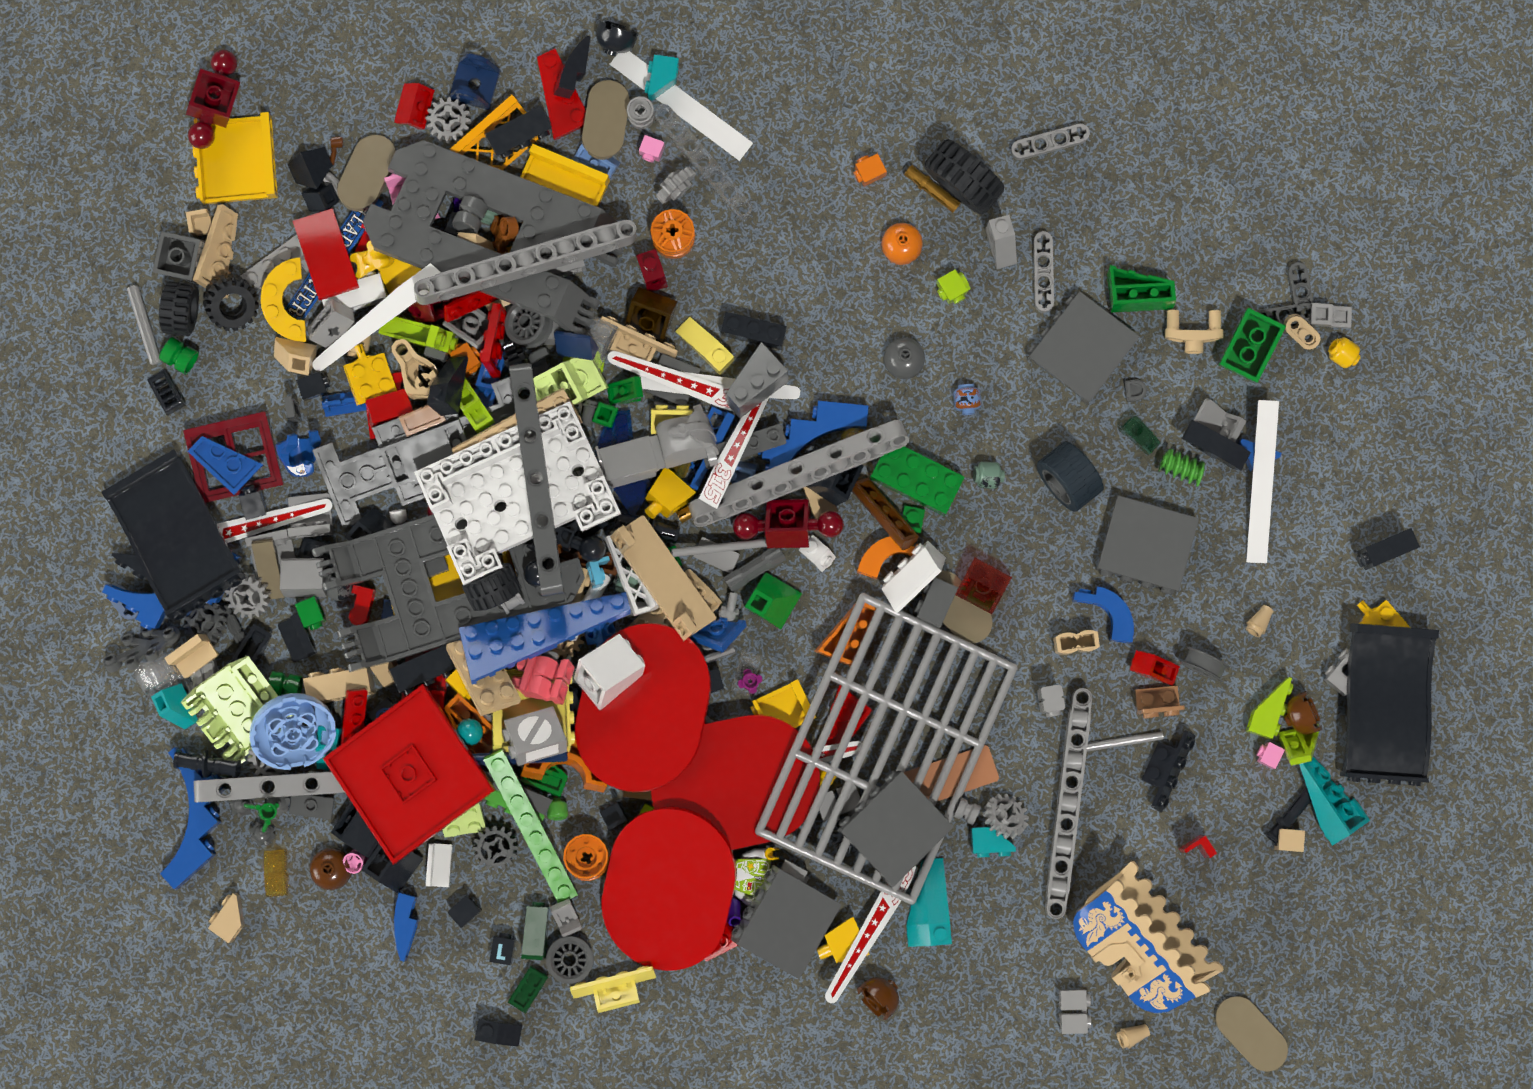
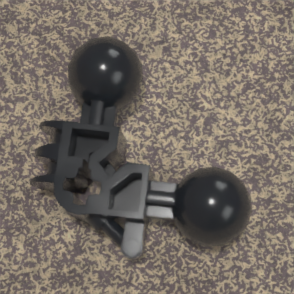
[523,521,606,587]

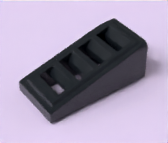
[147,369,186,416]

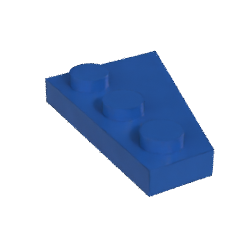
[187,436,263,495]
[689,618,747,653]

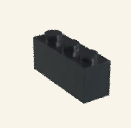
[485,105,552,159]
[721,312,787,350]
[388,644,456,696]

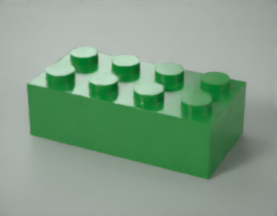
[870,446,965,517]

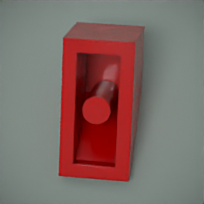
[1130,650,1180,686]

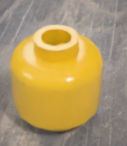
[1328,337,1361,368]

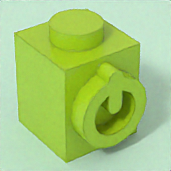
[936,269,971,304]

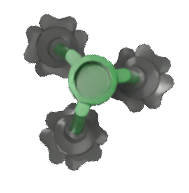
[229,797,290,846]

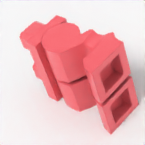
[512,656,575,705]

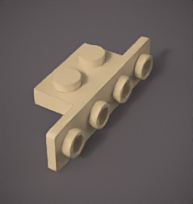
[599,316,678,362]

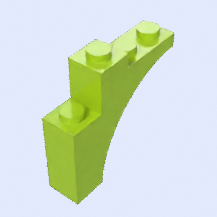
[378,317,458,354]

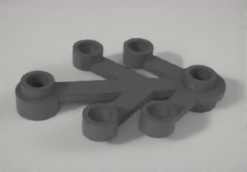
[103,627,181,673]

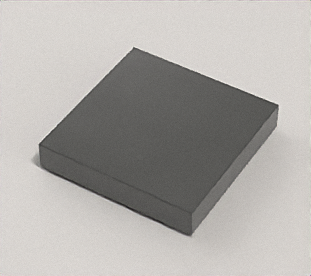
[646,353,701,405]

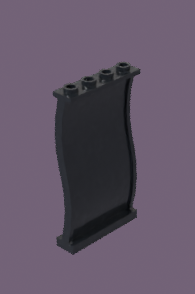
[101,449,247,621]
[1340,623,1439,786]

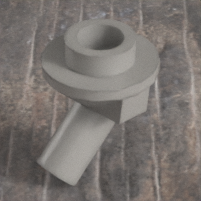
[718,592,739,622]

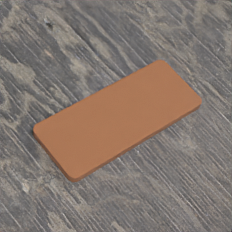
[904,745,999,801]

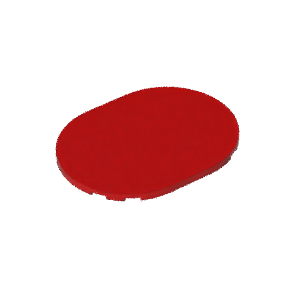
[575,623,711,792]
[651,715,820,850]
[602,807,737,971]

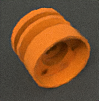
[650,209,695,259]
[563,834,610,881]

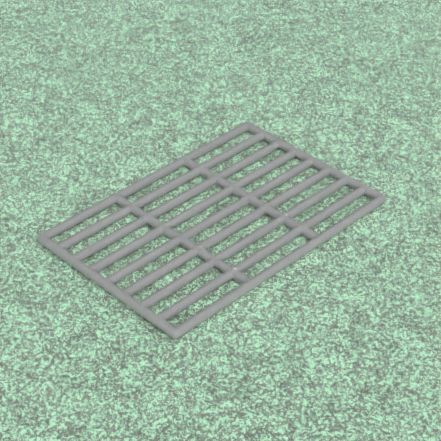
[755,593,1018,905]

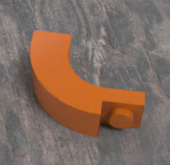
[857,536,918,579]

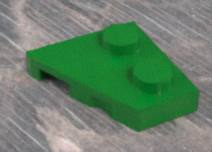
[521,765,568,797]

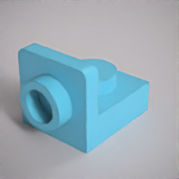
[586,556,610,589]

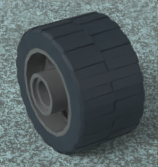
[1037,441,1104,512]

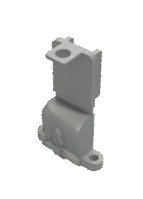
[595,404,719,488]

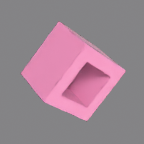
[639,135,665,163]
[1257,742,1285,769]

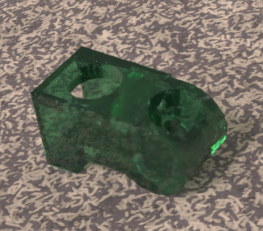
[1119,416,1161,455]

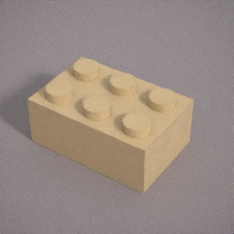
[303,668,376,703]

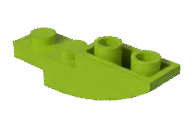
[460,378,495,434]

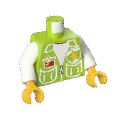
[734,847,779,906]

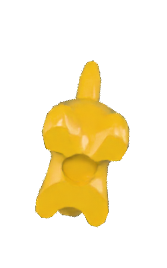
[350,241,394,279]

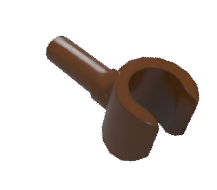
[330,136,343,165]

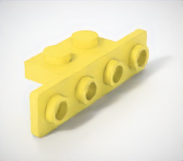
[570,966,656,1013]

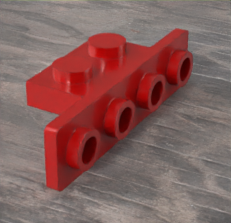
[444,291,498,323]
[341,688,368,744]

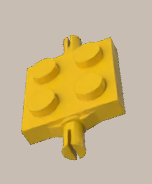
[343,344,397,406]
[1356,600,1411,628]

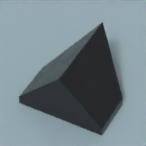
[288,147,334,189]

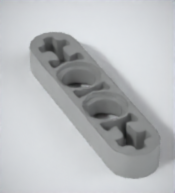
[1011,124,1090,160]
[1033,231,1054,313]

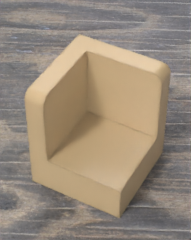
[186,209,212,237]
[1274,829,1305,852]

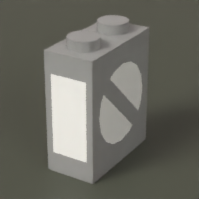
[502,706,567,766]

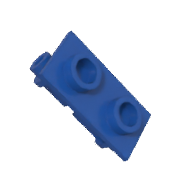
[322,392,366,417]

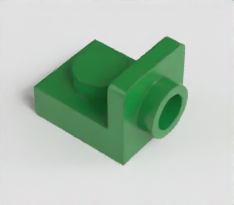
[902,506,925,535]

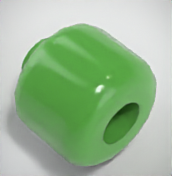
[547,798,568,821]

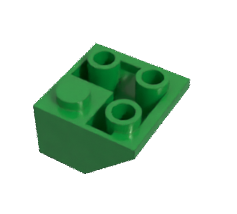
[745,572,802,630]

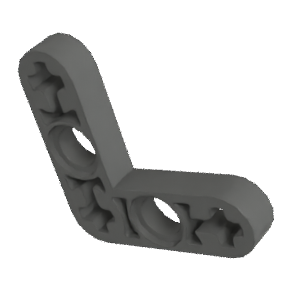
[1258,262,1314,325]

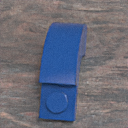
[1072,586,1134,644]

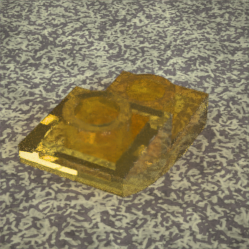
[264,849,289,897]

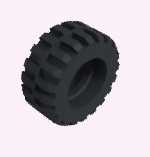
[924,139,1005,215]

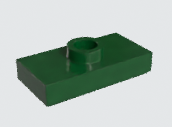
[508,966,549,1014]

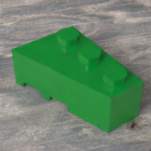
[1107,265,1176,313]

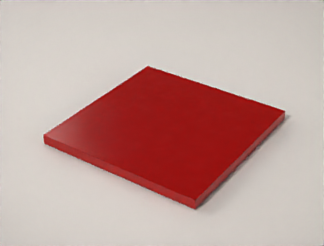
[323,684,496,864]

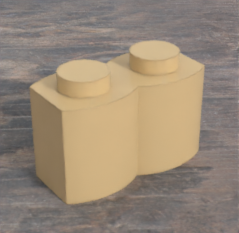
[1053,630,1100,655]

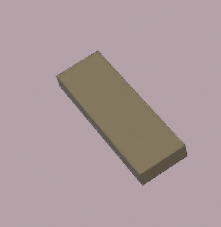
[251,538,285,599]

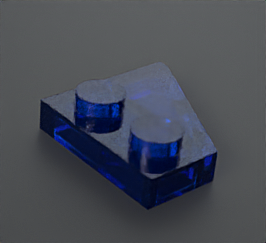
[594,410,634,457]
[613,479,654,516]

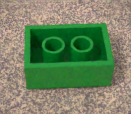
[1218,308,1286,384]

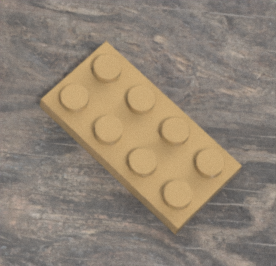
[446,640,521,716]

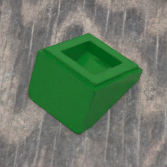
[592,402,619,428]

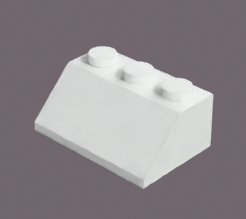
[882,541,946,613]

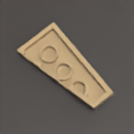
[193,205,238,298]

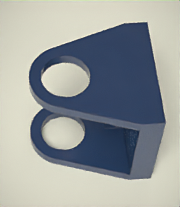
[449,54,501,110]

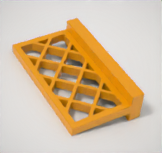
[450,95,538,170]

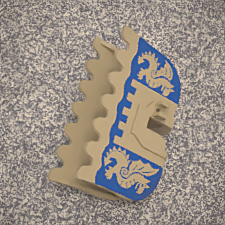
[1073,861,1224,1013]

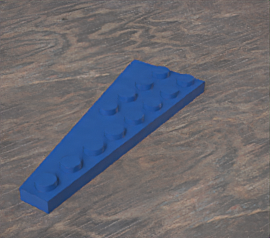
[459,592,631,685]

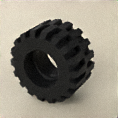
[203,274,259,331]
[159,281,199,336]
[462,563,522,611]

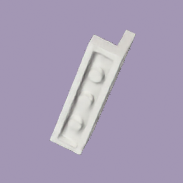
[605,535,659,616]

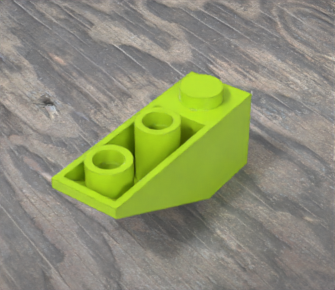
[1246,677,1293,739]

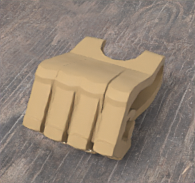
[392,339,439,401]

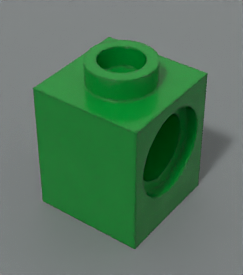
[295,596,327,631]

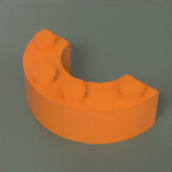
[521,739,607,793]

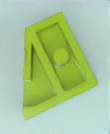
[1278,724,1319,765]

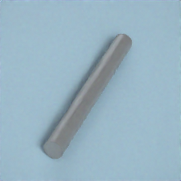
[1078,731,1164,752]

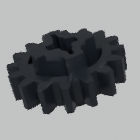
[502,340,529,373]

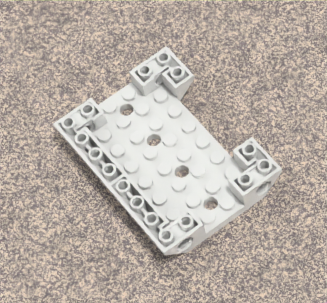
[414,401,621,585]

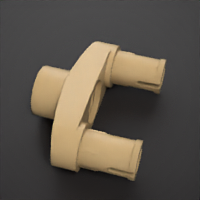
[1165,310,1223,354]

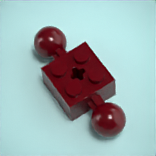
[186,50,240,149]
[733,499,844,548]

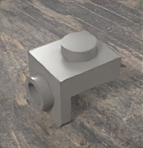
[550,899,582,937]

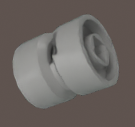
[627,96,655,130]

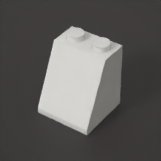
[574,634,646,710]

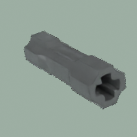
[723,548,786,593]

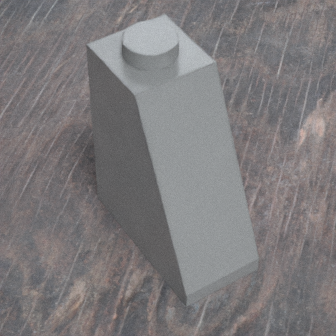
[985,215,1017,269]

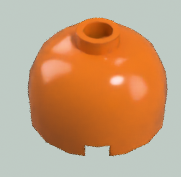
[881,223,923,265]

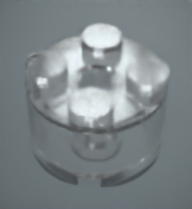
[133,651,184,698]

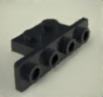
[1141,730,1196,813]

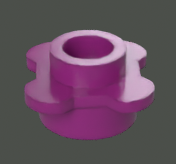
[738,669,762,694]

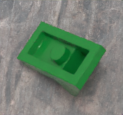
[607,376,643,405]

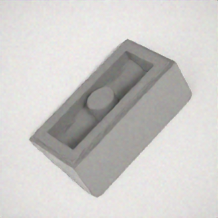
[693,537,740,574]

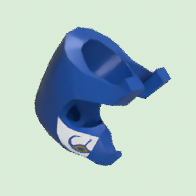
[276,430,321,477]

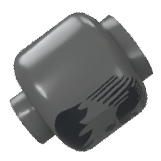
[324,573,353,601]

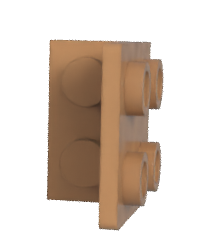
[1135,686,1185,719]

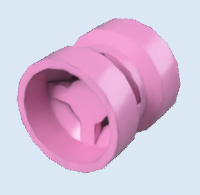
[343,849,369,874]

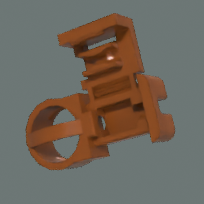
[490,215,519,254]

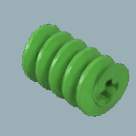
[1158,448,1205,487]

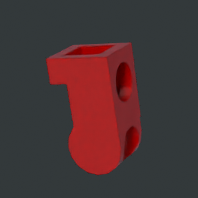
[349,585,376,626]

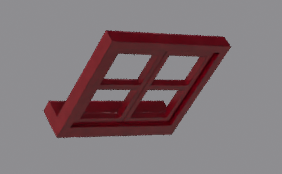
[183,411,284,503]

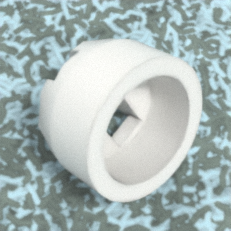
[389,509,407,525]

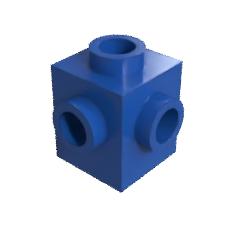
[584,622,615,647]

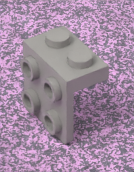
[1194,398,1246,442]

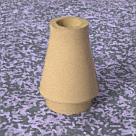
[1246,605,1274,637]
[1117,1024,1150,1049]

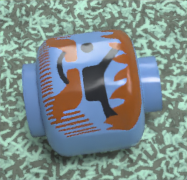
[953,384,981,415]

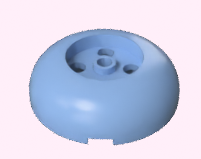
[249,693,336,770]

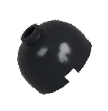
[596,20,639,56]

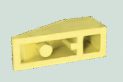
[675,317,734,375]

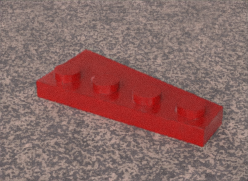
[537,49,586,141]

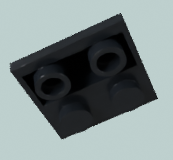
[806,464,864,506]
[345,507,396,541]
[331,802,378,858]
[361,844,423,894]

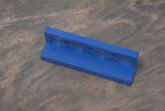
[677,406,735,492]

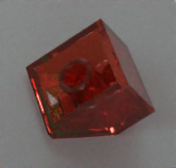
[955,557,1012,614]

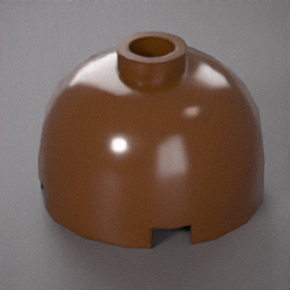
[1284,691,1322,735]
[309,848,352,890]
[857,977,899,1020]

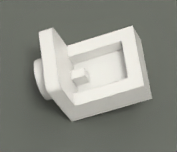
[799,535,836,572]

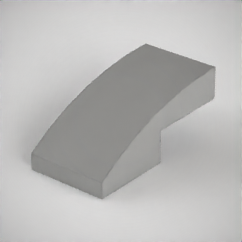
[1310,303,1352,329]

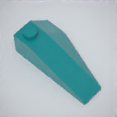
[1299,757,1370,846]
[906,858,952,947]

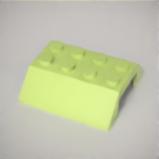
[181,656,292,763]

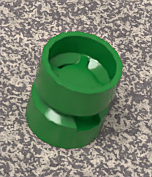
[159,337,199,375]
[269,671,303,696]

